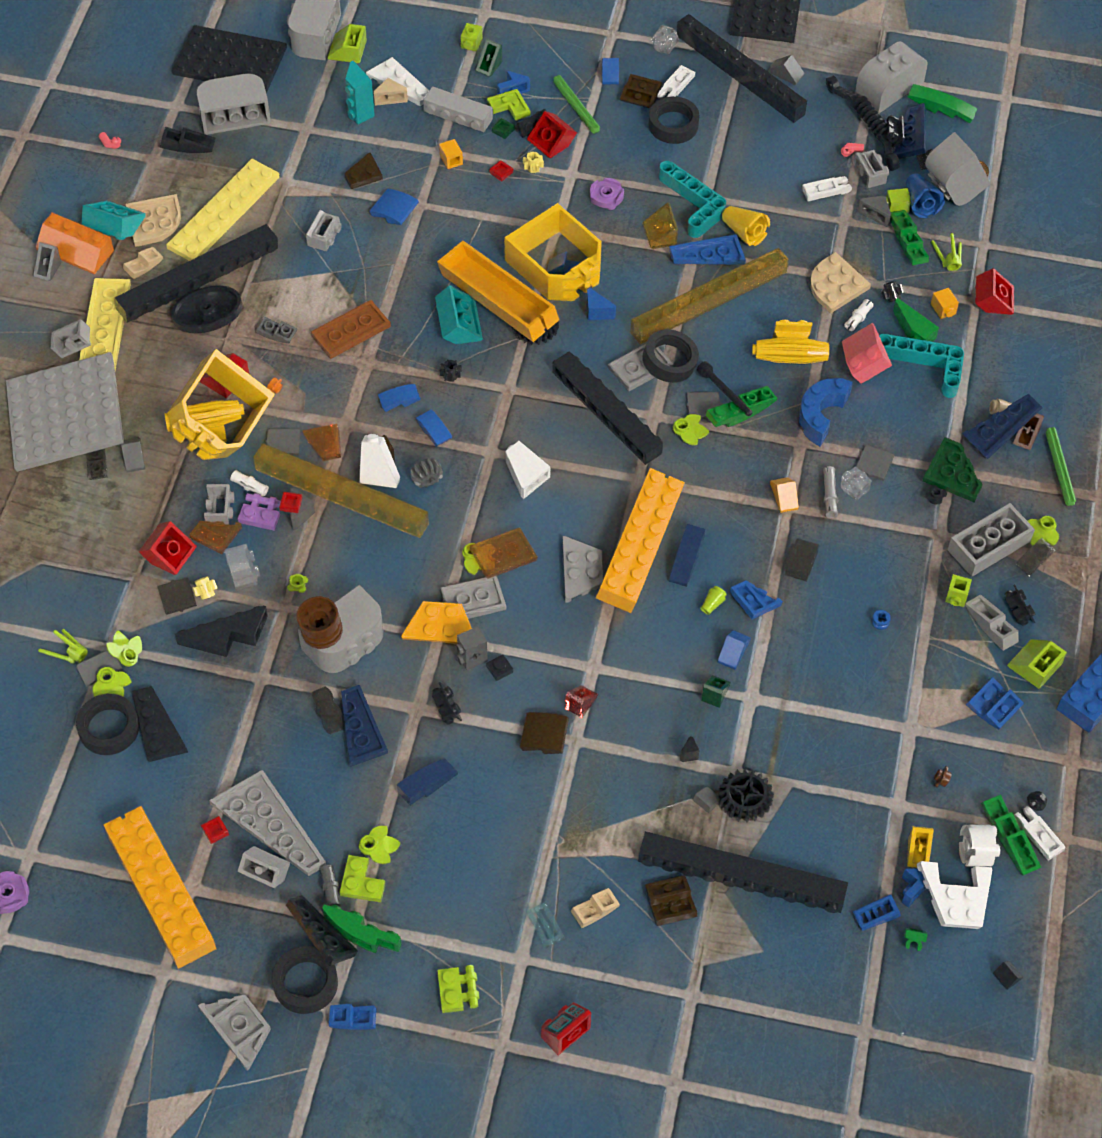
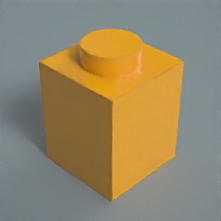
[439,139,463,169]
[931,288,959,319]

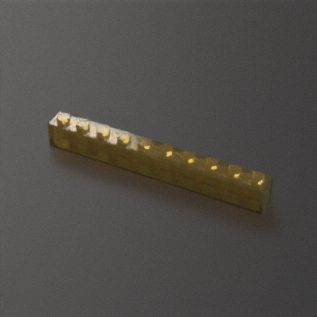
[630,248,789,345]
[253,443,429,538]

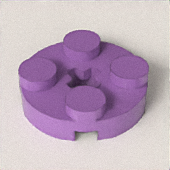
[590,178,624,210]
[0,871,29,914]

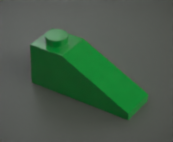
[893,298,939,342]

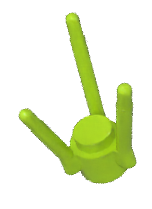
[931,233,962,271]
[38,629,88,664]

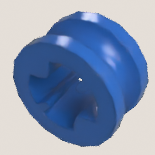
[872,610,891,630]

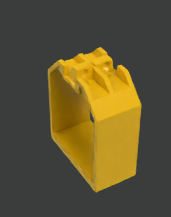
[504,203,602,301]
[167,349,275,460]

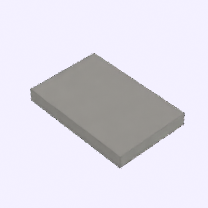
[608,344,673,392]
[441,575,506,619]

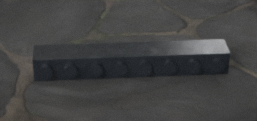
[552,351,663,465]

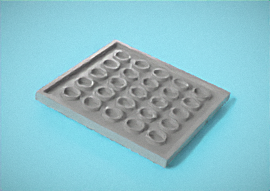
[6,352,124,472]

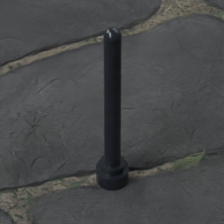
[697,361,752,416]

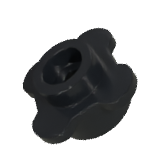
[925,485,947,505]

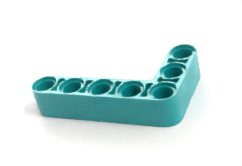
[659,161,727,238]
[879,334,964,398]

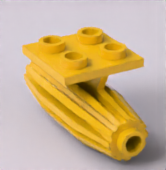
[752,320,829,364]
[164,400,245,442]

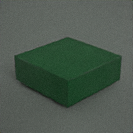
[492,118,515,139]

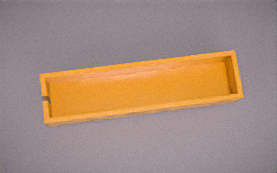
[437,241,559,342]
[596,468,685,613]
[103,806,216,969]

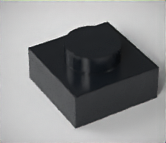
[486,654,513,681]

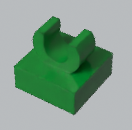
[904,927,928,951]

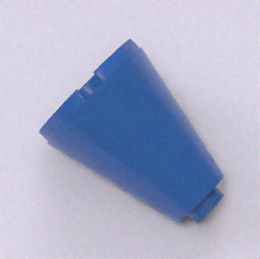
[906,174,945,218]

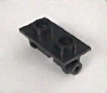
[514,109,546,138]
[886,115,904,148]
[1004,585,1036,626]
[432,682,462,725]

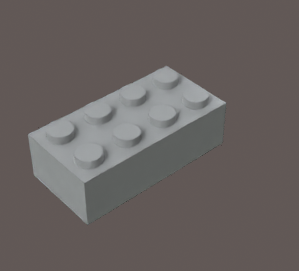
[948,503,1035,577]

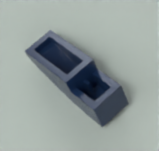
[669,524,705,587]
[397,759,458,806]

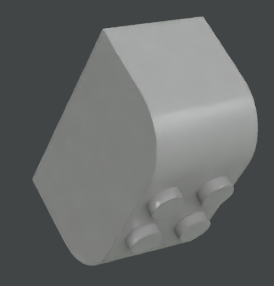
[287,0,341,61]
[855,41,928,114]
[197,74,271,135]
[925,132,991,206]
[298,585,384,673]

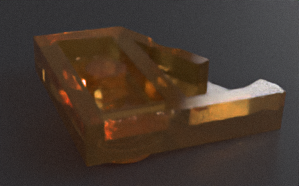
[303,424,341,461]
[189,521,242,554]

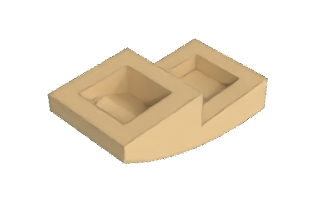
[123,247,163,279]
[571,888,620,928]

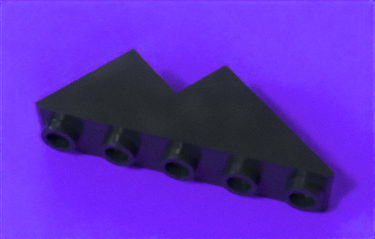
[175,605,268,657]

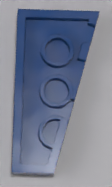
[669,234,746,265]

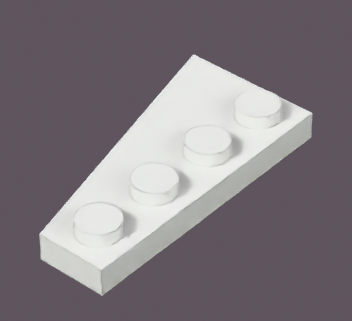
[366,57,429,106]

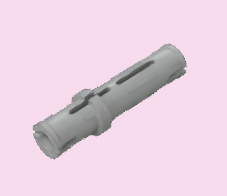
[823,466,839,518]

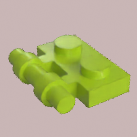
[437,965,480,1013]

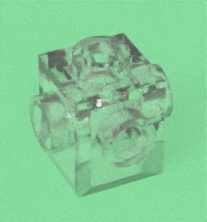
[651,25,680,54]
[840,466,872,501]

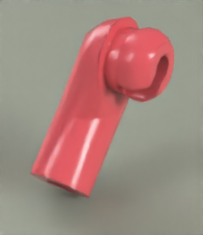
[98,132,121,149]
[841,143,864,157]

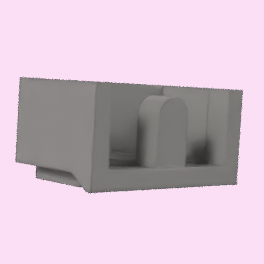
[854,150,889,188]
[306,210,342,252]
[51,319,91,358]
[204,484,234,526]

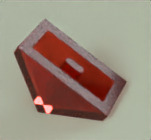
[565,685,598,718]

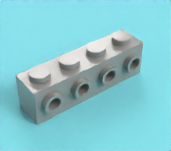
[423,86,493,132]

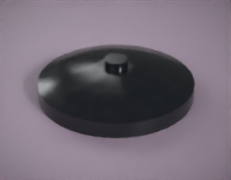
[171,285,243,333]

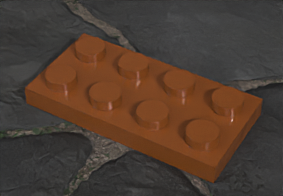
[311,300,391,359]

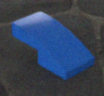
[378,384,421,412]
[416,409,452,447]
[329,1004,377,1030]

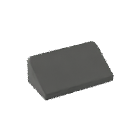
[76,650,122,687]

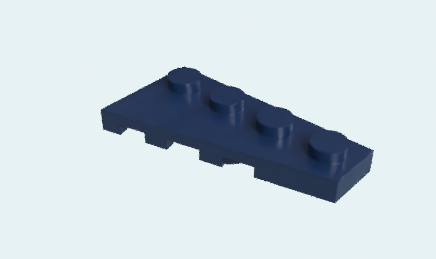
[892,103,926,159]
[962,394,1042,459]
[341,685,388,767]

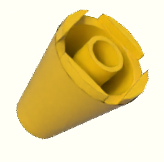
[722,206,770,246]

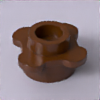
[934,766,952,788]

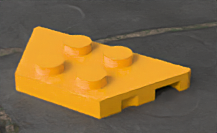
[402,601,472,643]

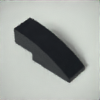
[160,127,216,153]

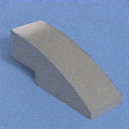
[965,595,1019,651]

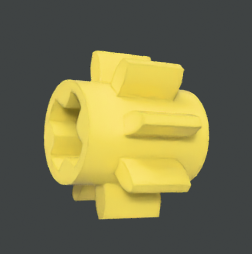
[523,152,544,173]
[192,576,217,600]

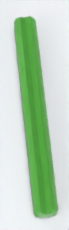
[553,75,600,134]
[1045,427,1076,506]

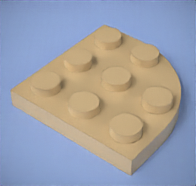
[126,194,181,247]
[811,252,871,313]

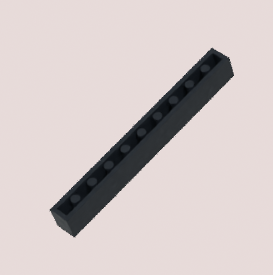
[676,14,807,123]
[114,224,278,323]
[638,831,848,913]

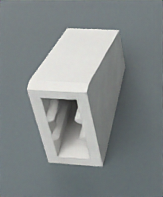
[360,434,400,488]
[506,441,550,499]

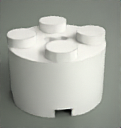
[959,825,1000,866]

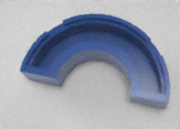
[799,378,853,447]

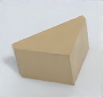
[374,78,408,106]

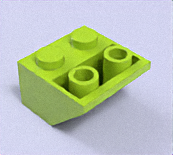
[328,24,367,63]
[1007,639,1067,689]

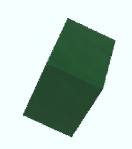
[475,39,502,76]
[701,675,731,708]

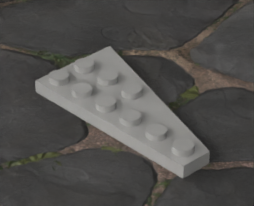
[209,770,326,876]

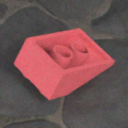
[842,323,892,384]

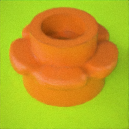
[267,377,283,394]

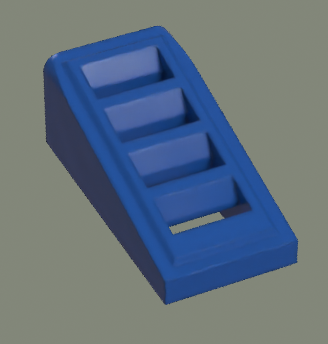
[853,894,901,931]

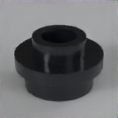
[1027,791,1047,811]

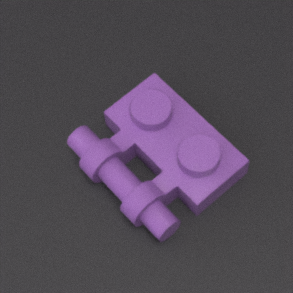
[238,493,281,531]

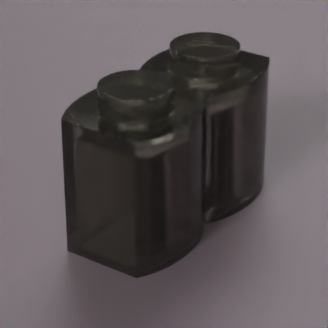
[783,538,819,582]
[312,686,343,735]

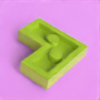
[487,89,531,120]
[340,855,385,902]

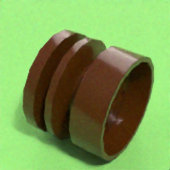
[296,596,343,649]

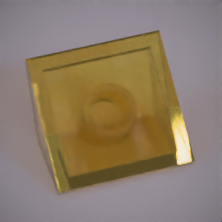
[643,202,678,249]

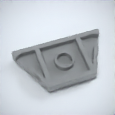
[563,536,603,603]
[198,995,271,1070]

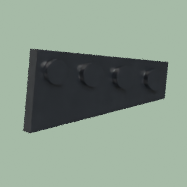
[132,686,188,762]
[286,895,358,966]

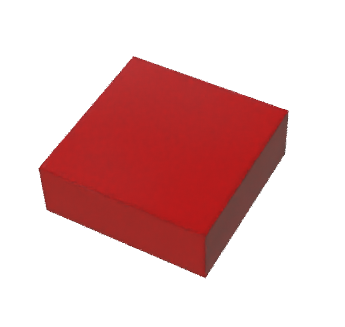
[489,160,513,182]
[279,492,303,513]
[201,816,229,844]

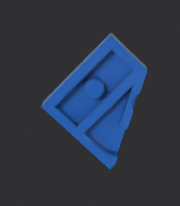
[730,581,783,619]

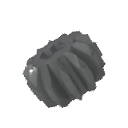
[411,458,443,488]

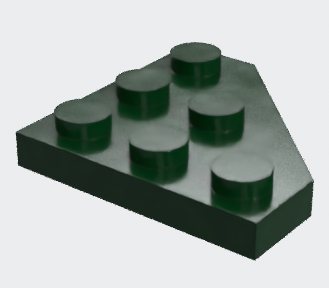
[923,437,983,503]

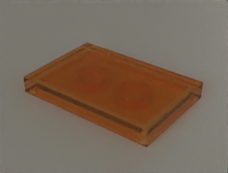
[469,527,538,579]

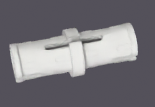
[844,299,873,331]
[230,470,269,497]

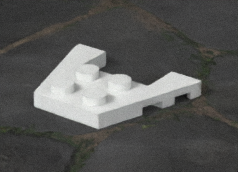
[917,861,992,929]

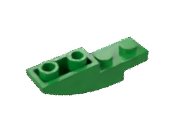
[705,386,777,427]
[322,904,402,953]

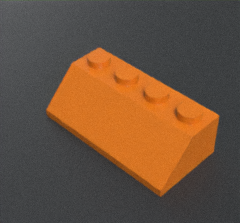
[36,212,114,274]

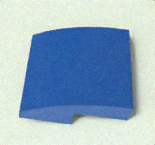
[370,189,419,225]
[966,677,1024,730]

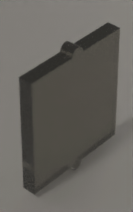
[157,577,197,615]

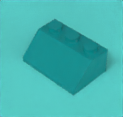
[345,61,375,124]
[82,200,146,240]
[435,285,483,344]

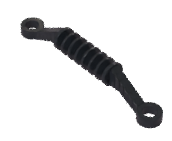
[826,75,900,171]

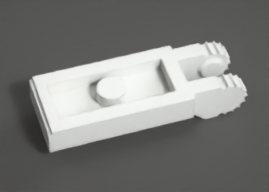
[658,65,695,99]
[802,176,852,201]
[1014,806,1065,861]

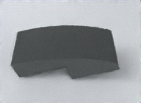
[256,317,297,343]

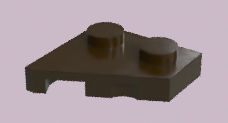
[345,152,383,189]

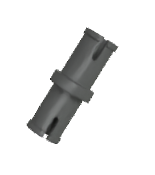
[320,864,341,907]

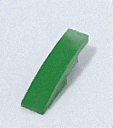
[907,84,977,123]
[890,210,929,266]
[981,794,1042,876]

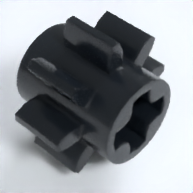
[881,281,904,302]
[439,359,462,382]

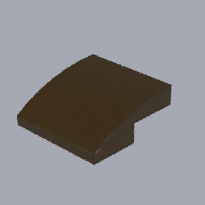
[620,74,662,108]
[520,712,569,754]
[645,875,697,926]

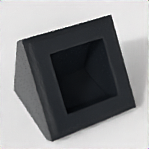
[680,736,700,762]
[993,961,1023,990]

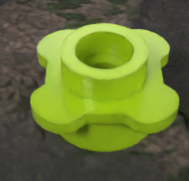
[287,574,308,593]

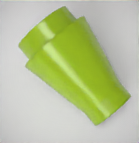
[700,586,727,615]

